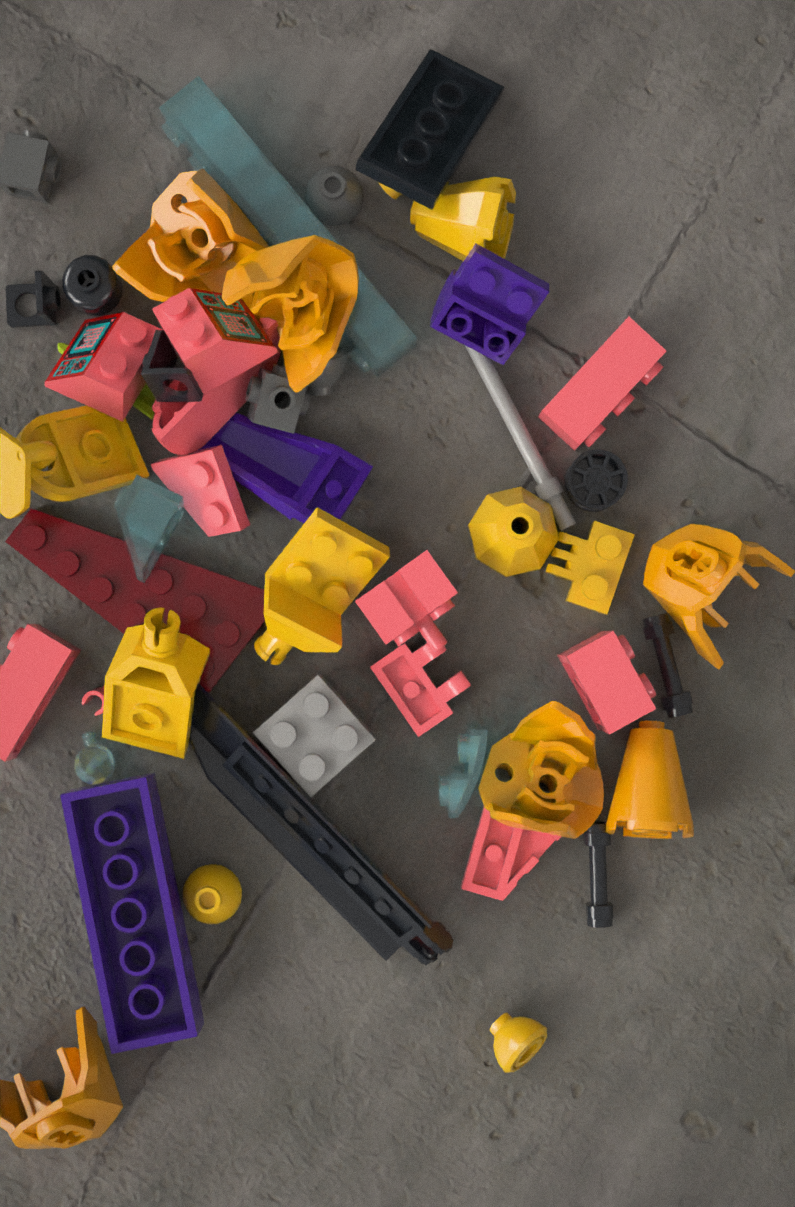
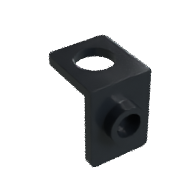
[5,271,61,328]
[141,330,203,402]

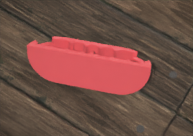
[151,318,281,455]

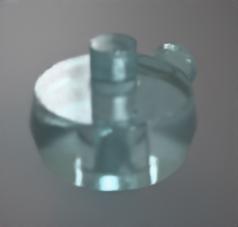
[74,732,115,785]

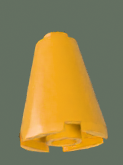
[606,721,694,839]

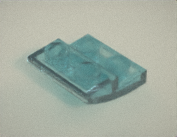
[438,724,488,818]

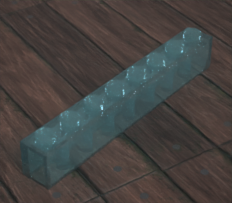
[159,76,417,378]

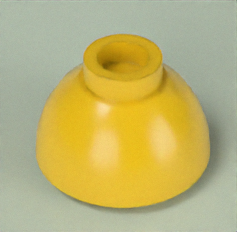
[183,864,242,924]
[490,1013,547,1073]

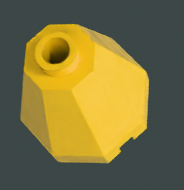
[410,177,516,261]
[468,487,559,577]

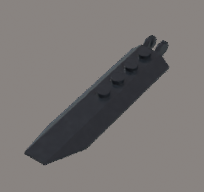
[189,683,454,965]

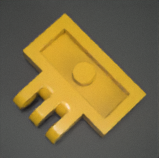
[545,521,635,615]

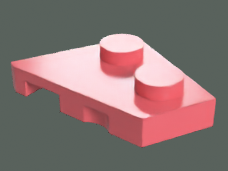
[151,445,250,537]
[461,806,562,901]

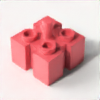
[355,550,458,652]

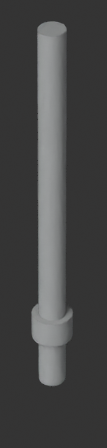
[465,345,576,531]

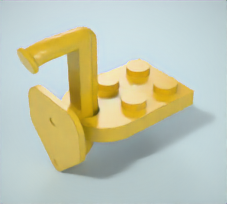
[0,405,150,519]

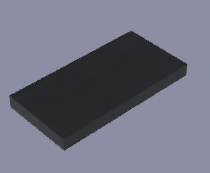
[355,49,504,210]

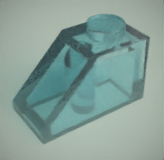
[114,475,185,583]

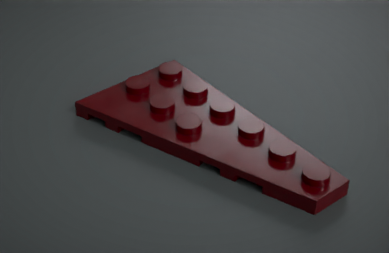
[5,508,265,694]

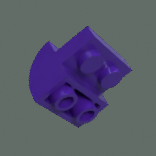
[430,243,550,365]

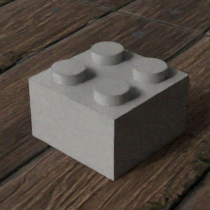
[253,674,376,798]

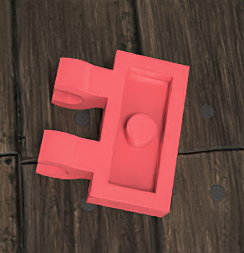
[370,642,471,737]

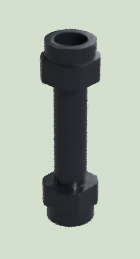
[643,613,693,718]
[583,821,613,928]

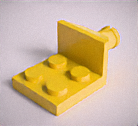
[254,507,390,665]
[102,608,210,759]

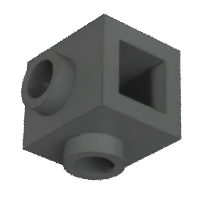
[245,364,310,434]

